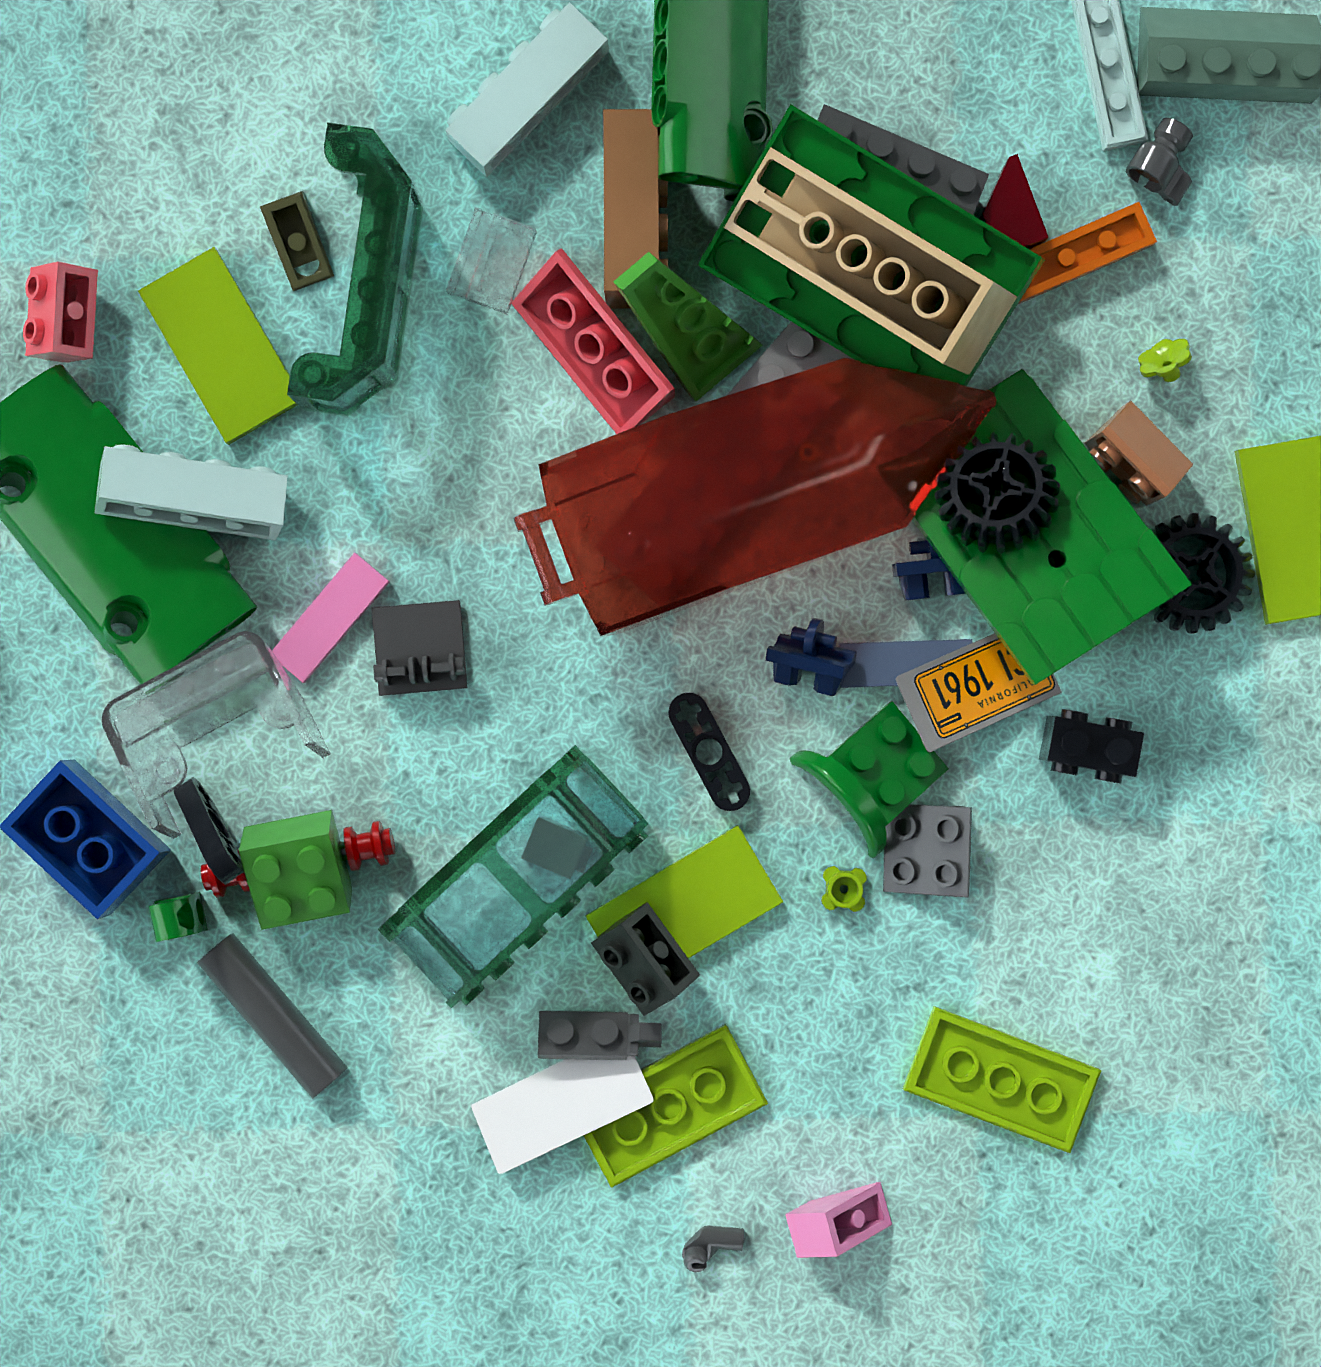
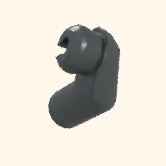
[682,1225,744,1272]

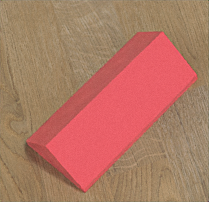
[511,248,675,440]

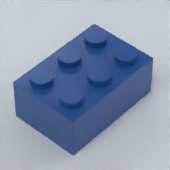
[0,759,171,919]

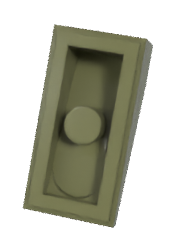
[260,191,334,291]

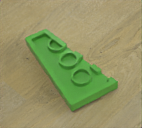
[613,252,763,402]

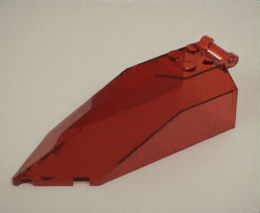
[513,358,996,636]

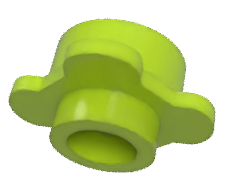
[821,866,867,912]

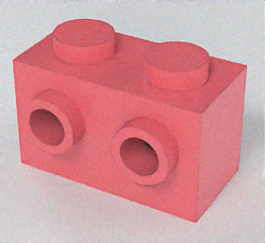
[23,261,98,363]

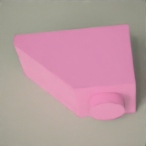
[785,1182,892,1258]

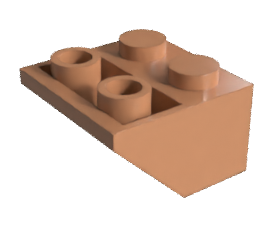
[1085,400,1193,506]

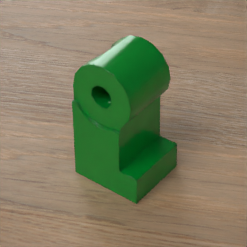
[149,891,208,942]

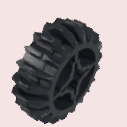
[935,432,1060,555]
[1154,513,1255,634]

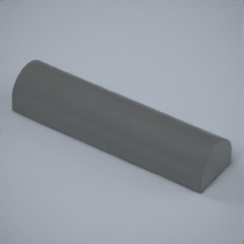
[197,933,348,1099]

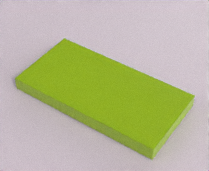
[138,247,305,445]
[1234,436,1321,625]
[585,825,783,958]
[902,1006,1101,1153]
[583,1024,768,1188]

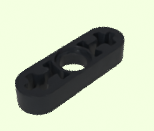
[668,693,750,811]
[174,777,244,884]

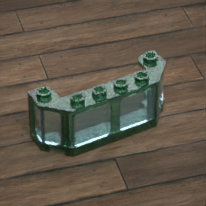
[287,122,423,417]
[378,745,649,1008]

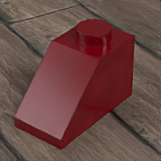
[979,154,1049,249]

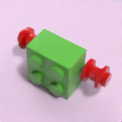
[201,810,395,930]

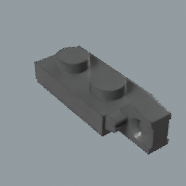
[538,1011,662,1060]

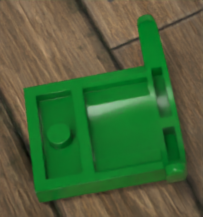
[789,701,949,858]

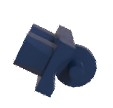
[892,536,966,601]
[765,618,857,696]

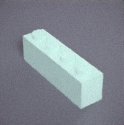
[445,2,609,177]
[94,445,288,541]

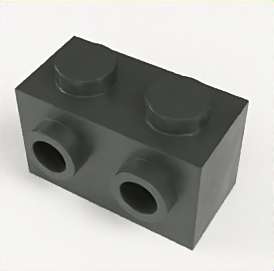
[591,902,700,1016]

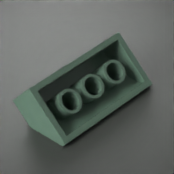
[1137,7,1321,104]

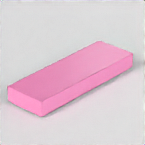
[269,553,390,683]

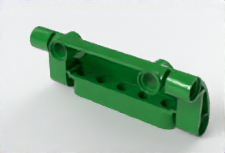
[651,0,773,202]
[0,364,257,694]

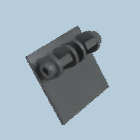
[372,600,468,696]
[883,804,972,897]

